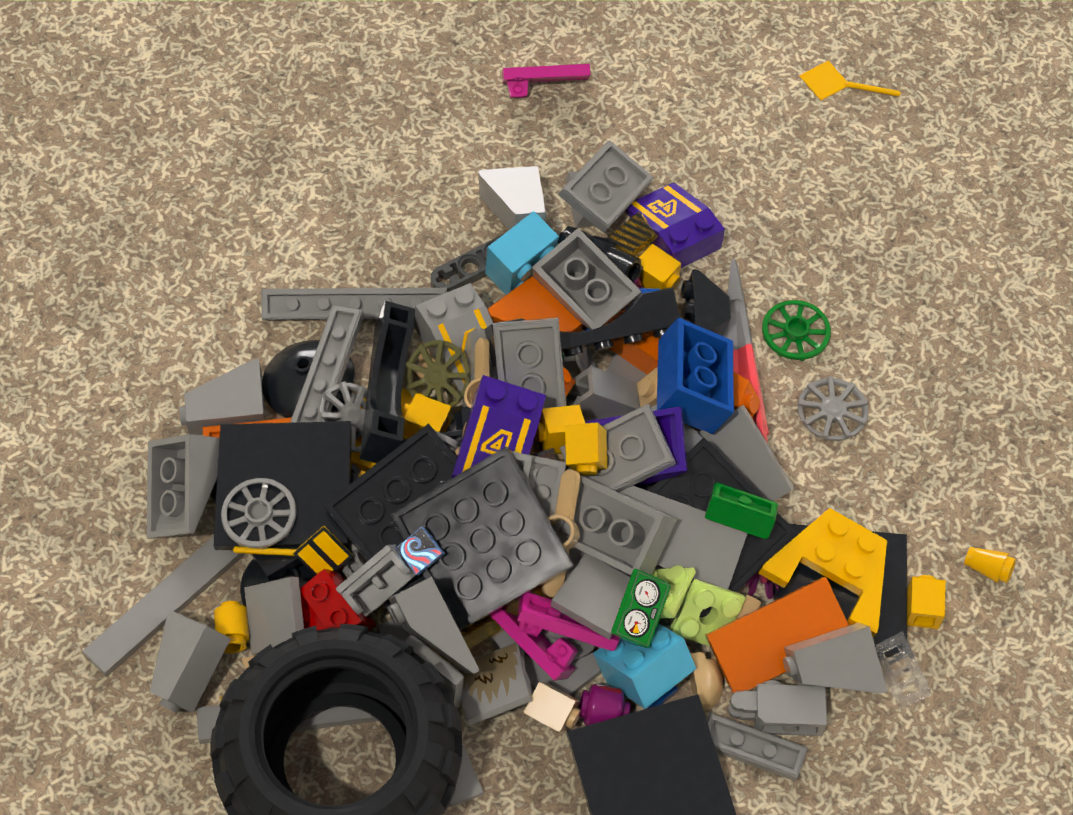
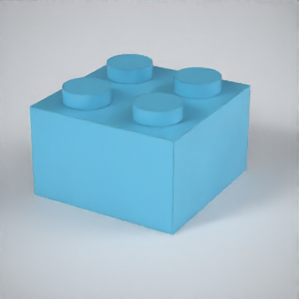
[485,211,559,295]
[593,623,697,709]

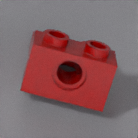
[300,568,377,632]

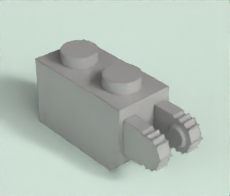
[727,680,827,736]

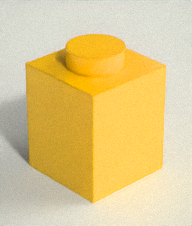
[639,243,681,290]
[402,393,452,437]
[535,405,586,455]
[565,423,607,476]
[907,575,946,629]

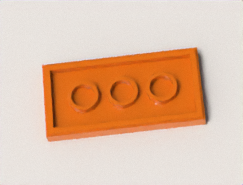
[705,577,849,693]

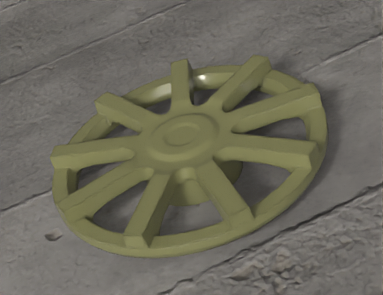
[405,340,470,408]

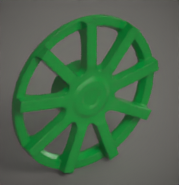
[762,300,831,361]

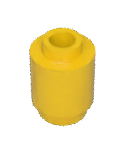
[214,601,249,653]

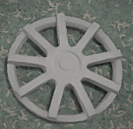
[798,376,868,441]
[319,381,367,452]
[221,478,297,550]

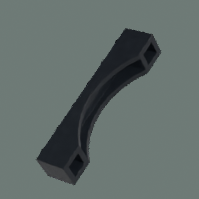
[484,287,680,366]
[360,301,415,464]

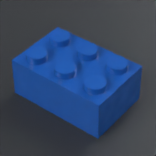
[657,317,734,434]

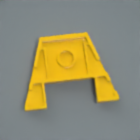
[758,508,887,637]

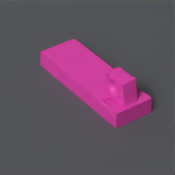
[502,64,590,98]
[517,592,619,651]
[490,603,578,681]

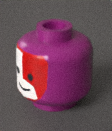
[579,684,630,726]

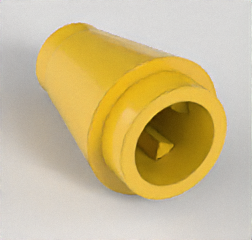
[964,546,1016,584]

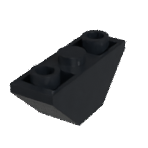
[680,269,731,336]

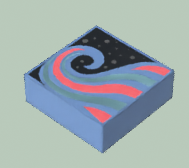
[396,527,445,575]

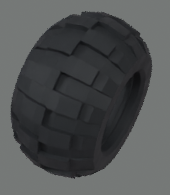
[210,624,462,815]

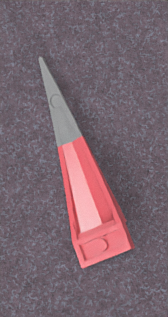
[723,259,769,444]

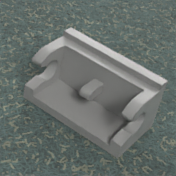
[335,545,417,617]

